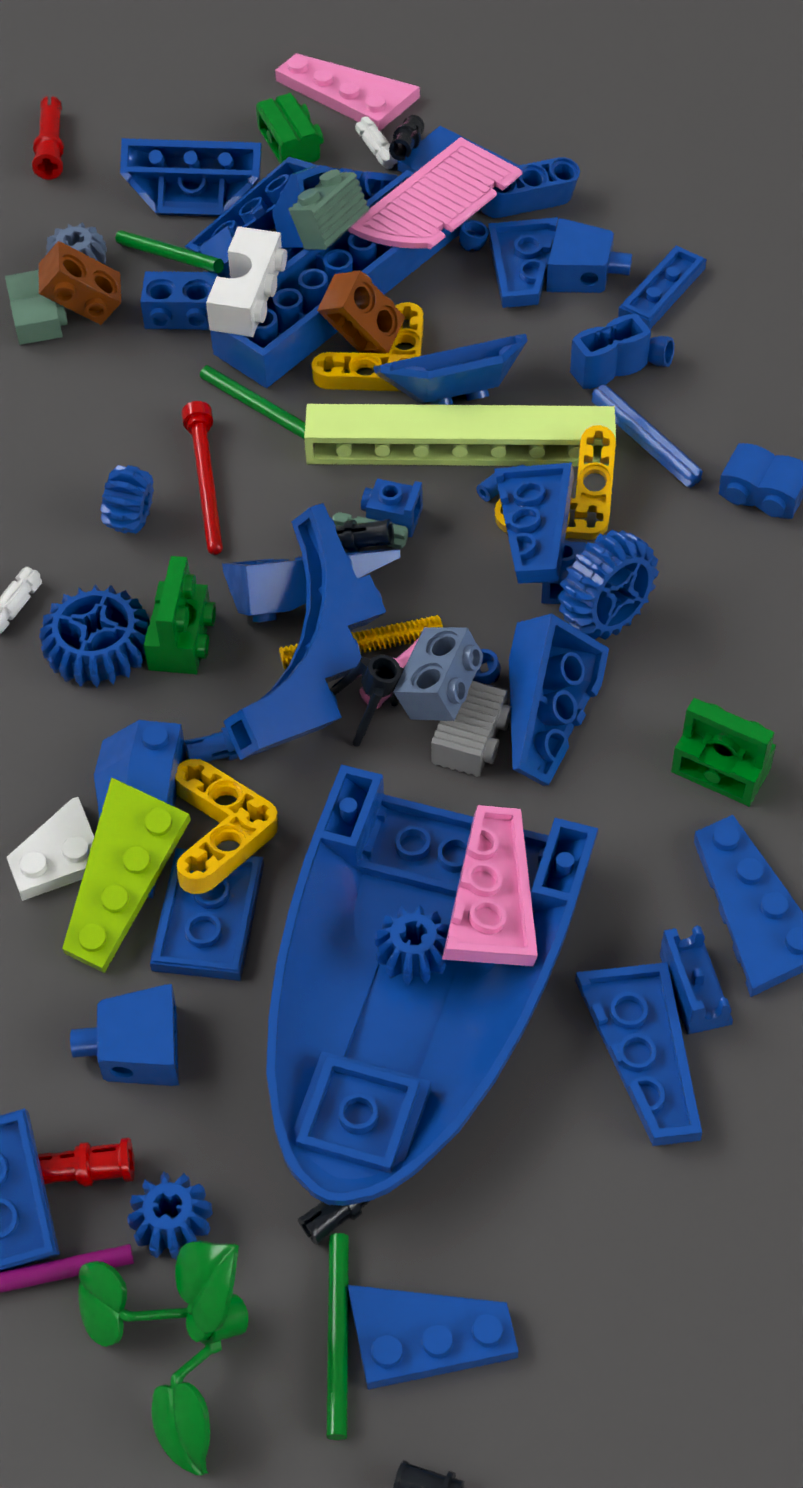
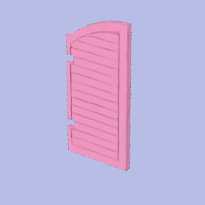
[348,137,523,249]

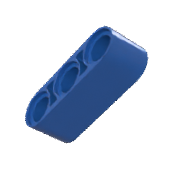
[480,157,580,218]

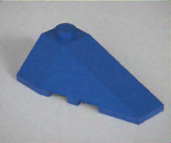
[184,157,316,253]
[272,165,397,248]
[222,549,401,622]
[509,613,609,786]
[94,720,187,899]

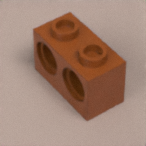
[39,241,122,325]
[317,270,405,354]

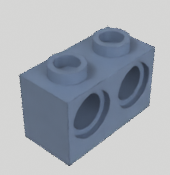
[393,627,483,721]

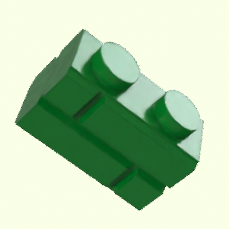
[256,93,323,164]

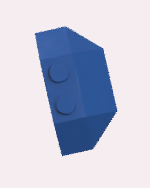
[120,138,262,217]
[373,333,527,405]

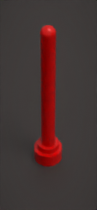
[182,401,223,555]

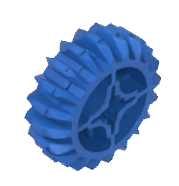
[557,529,659,640]
[39,584,150,688]

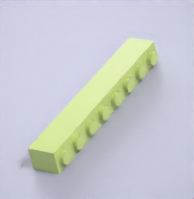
[304,404,616,466]

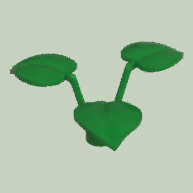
[78,1241,249,1475]

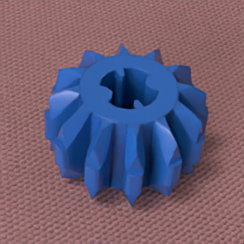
[100,465,154,534]
[375,904,449,986]
[127,1171,213,1260]

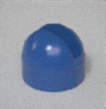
[459,220,489,251]
[648,336,675,367]
[473,649,501,685]

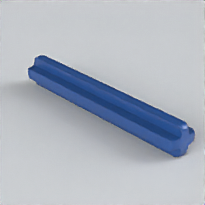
[591,384,703,488]

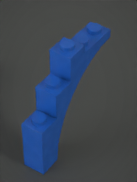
[223,503,386,760]

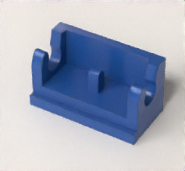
[660,926,733,1035]

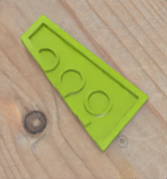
[62,777,191,973]

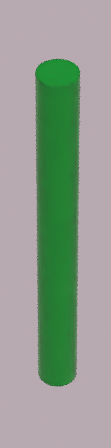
[115,230,224,273]
[200,365,305,439]
[326,1233,349,1440]

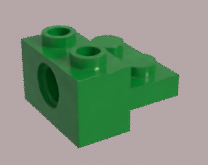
[144,556,216,675]
[671,697,776,807]

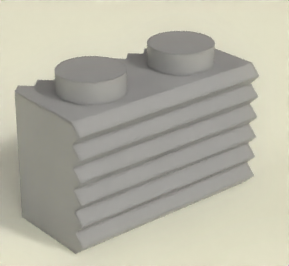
[431,681,511,777]

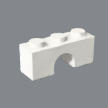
[206,226,287,337]

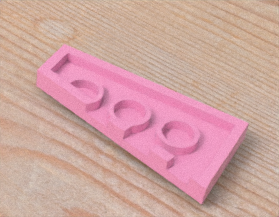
[275,53,420,131]
[442,805,538,966]

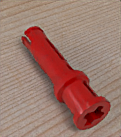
[32,96,64,180]
[38,1137,135,1187]

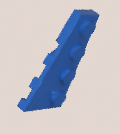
[494,462,574,584]
[694,815,803,997]
[575,962,702,1146]

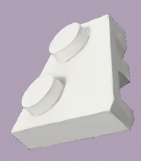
[6,797,94,901]

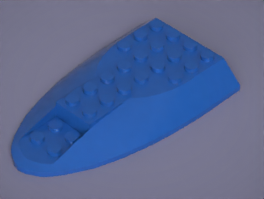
[266,764,598,1206]

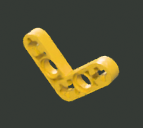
[311,302,423,391]
[495,425,616,540]
[175,759,278,894]

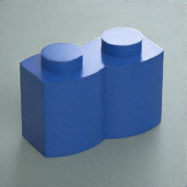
[570,314,651,389]
[719,443,803,519]

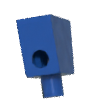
[546,218,633,293]
[70,984,179,1086]

